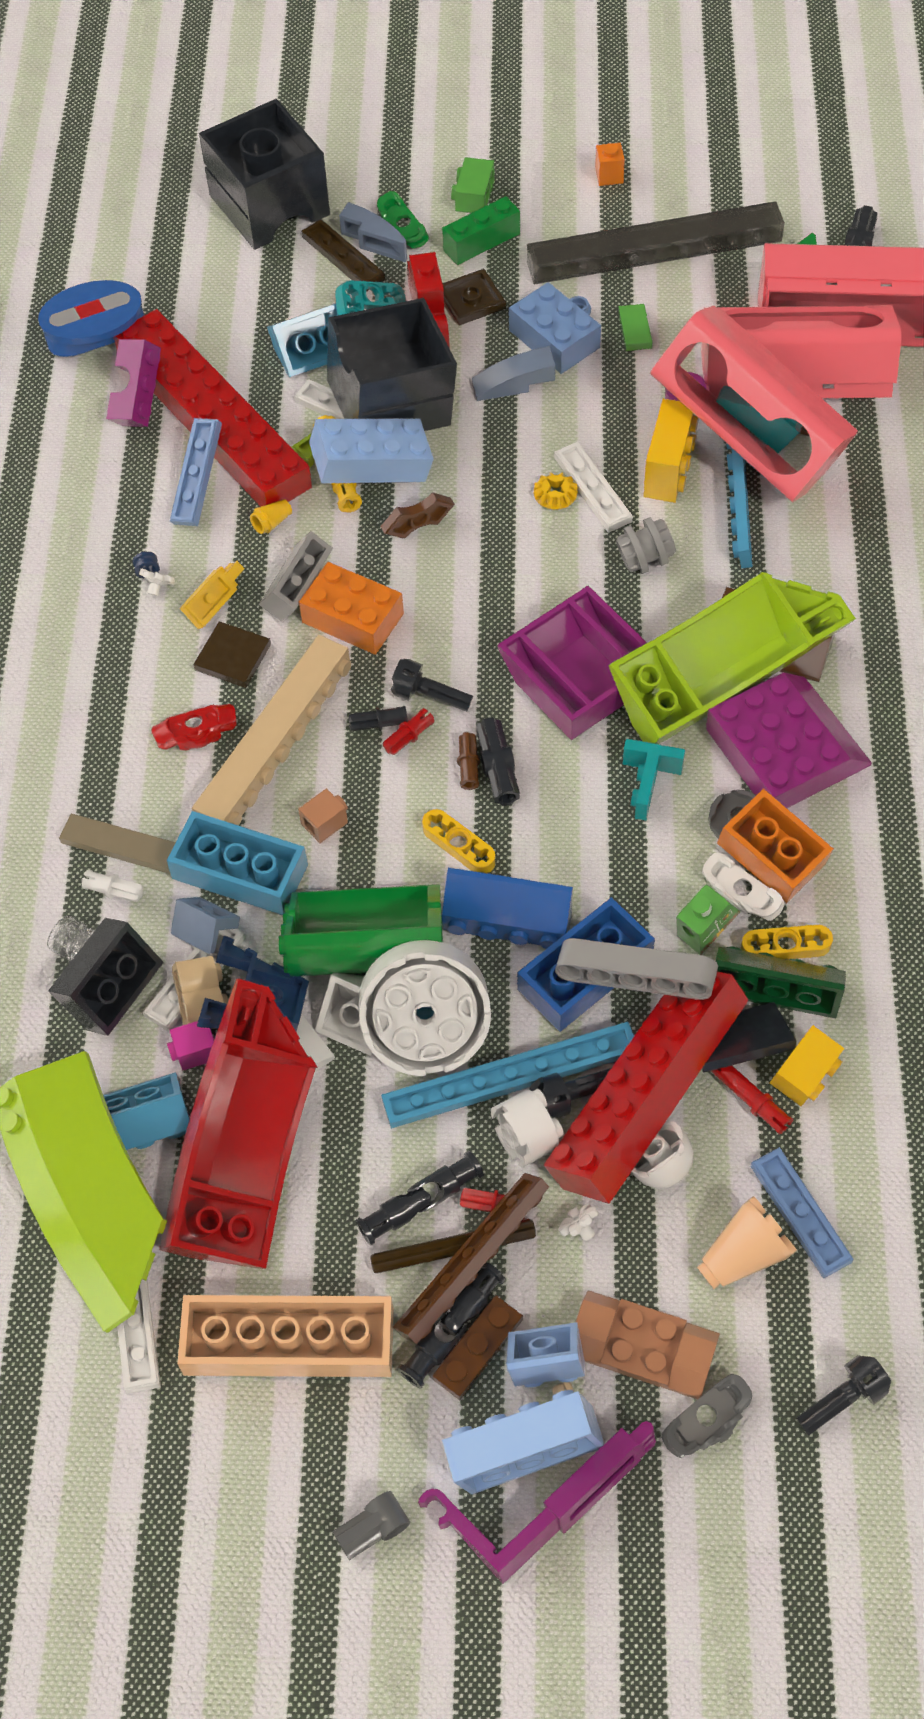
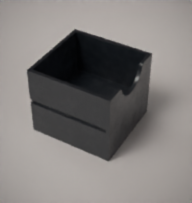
[199,99,330,250]
[327,298,457,431]

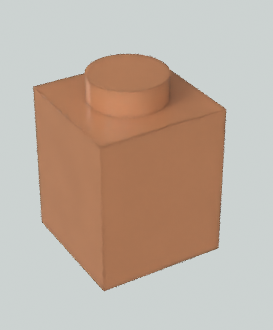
[298,788,348,843]

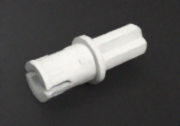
[82,870,143,902]

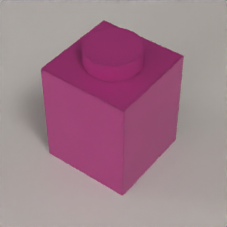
[167,1021,214,1071]

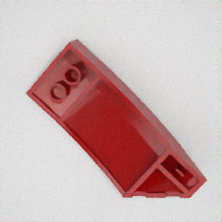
[159,978,318,1269]

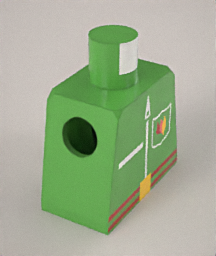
[676,884,740,955]

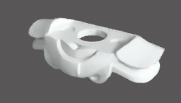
[702,853,785,921]

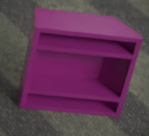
[497,585,647,741]
[706,672,872,808]

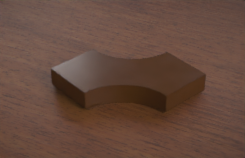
[380,492,455,539]

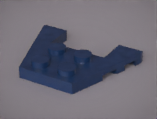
[197,935,309,1031]

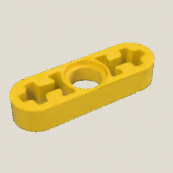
[422,809,495,874]
[741,925,833,959]

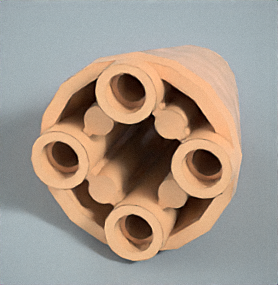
[697,1196,797,1289]

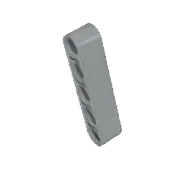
[555,938,718,999]

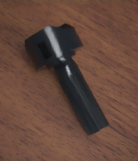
[390,659,473,712]
[529,1068,611,1119]
[796,1355,891,1436]

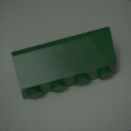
[716,946,846,1019]

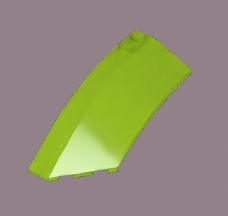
[0,1051,167,1333]

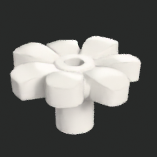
[139,569,175,596]
[558,1203,598,1241]

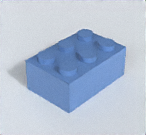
[509,282,601,374]

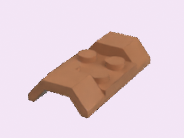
[576,1290,720,1400]

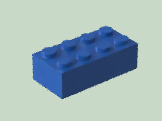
[517,897,655,1032]

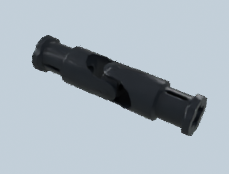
[355,1151,484,1246]
[397,1262,505,1389]

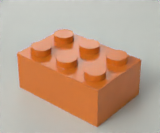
[299,562,404,655]
[717,788,834,904]

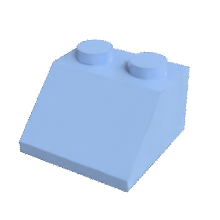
[506,1322,585,1387]

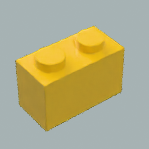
[770,1025,845,1106]

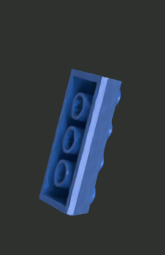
[442,867,573,949]

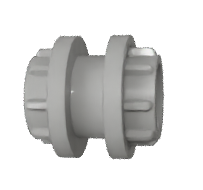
[616,517,676,574]

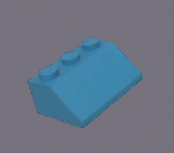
[267,303,348,377]
[103,1072,190,1150]

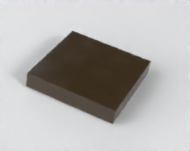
[442,268,506,326]
[193,621,271,688]

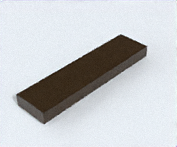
[301,219,385,292]

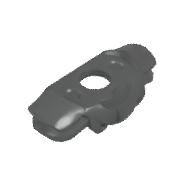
[661,1374,752,1458]

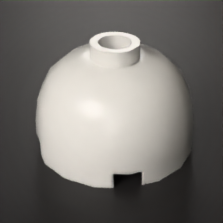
[631,1121,694,1189]

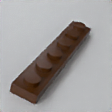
[393,1173,549,1344]

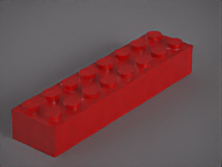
[543,972,748,1204]

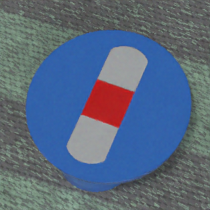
[38,280,144,357]

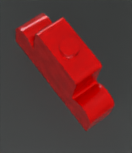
[407,252,450,348]

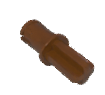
[457,732,480,790]

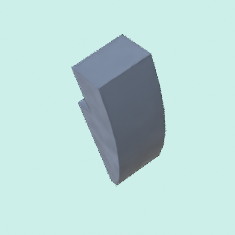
[339,202,407,262]
[472,346,555,401]

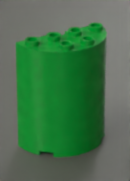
[279,884,443,977]

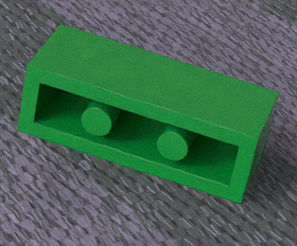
[442,196,520,265]

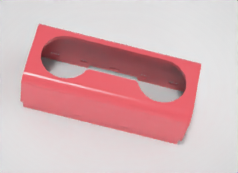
[758,243,924,347]
[701,305,901,399]
[650,306,858,503]

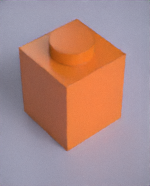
[595,143,625,186]

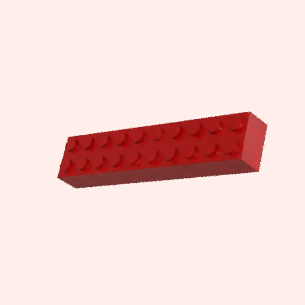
[114,309,312,507]

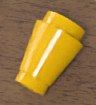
[250,499,292,534]

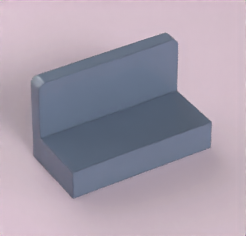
[171,897,240,954]

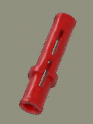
[709,1065,793,1135]

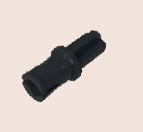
[348,706,408,731]

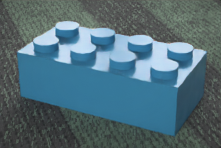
[167,811,308,915]

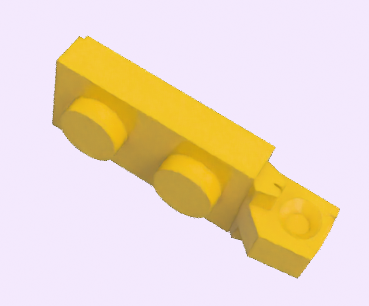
[179,561,244,629]

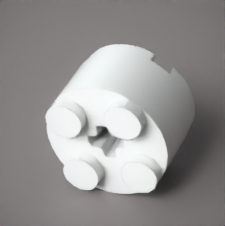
[491,1089,564,1167]

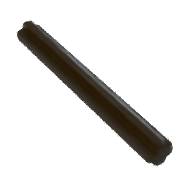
[370,1219,536,1274]

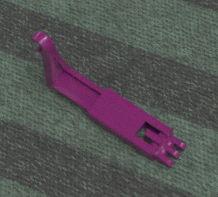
[418,1421,656,1584]

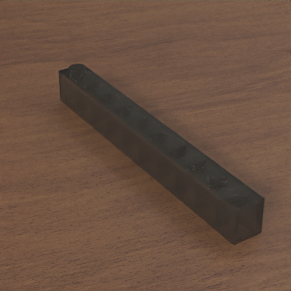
[527,201,785,285]

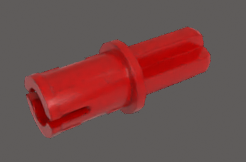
[383,708,435,755]
[460,1188,525,1219]

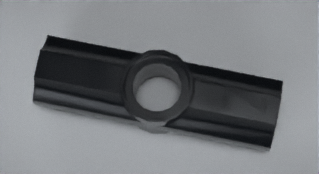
[844,205,878,246]
[476,717,520,806]

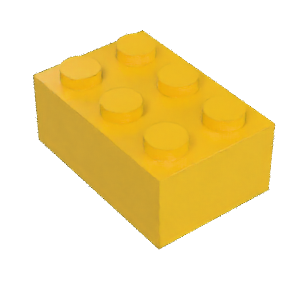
[643,398,699,503]

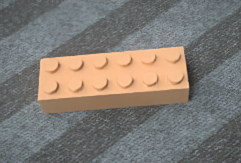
[177,1295,394,1377]

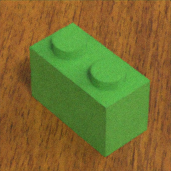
[451,157,495,213]

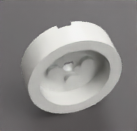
[359,940,491,1076]

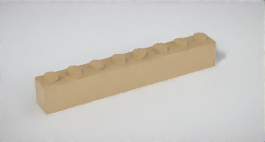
[191,635,351,826]

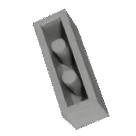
[258,531,333,621]

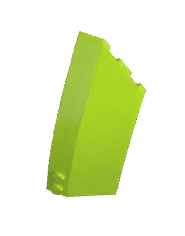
[609,572,856,744]

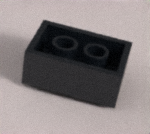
[48,918,164,1036]

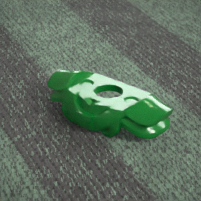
[377,191,429,248]

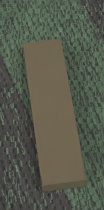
[59,813,176,874]

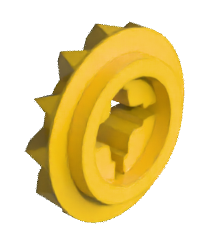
[534,472,578,509]

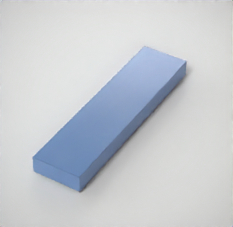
[170,418,222,526]
[750,1147,854,1279]

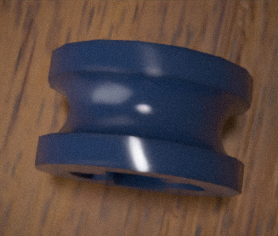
[132,551,160,579]

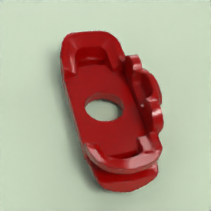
[151,704,237,751]

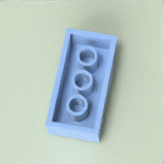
[309,419,434,483]
[442,1390,604,1494]

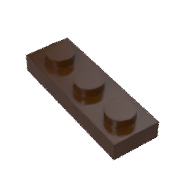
[432,1295,523,1401]

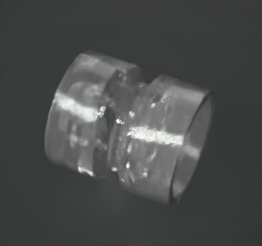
[47,915,95,963]

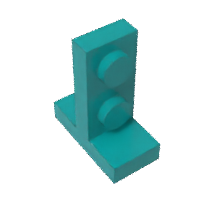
[623,739,685,821]

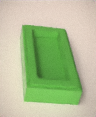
[618,304,653,351]

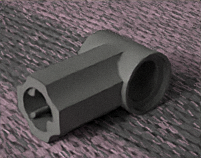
[332,1491,411,1561]

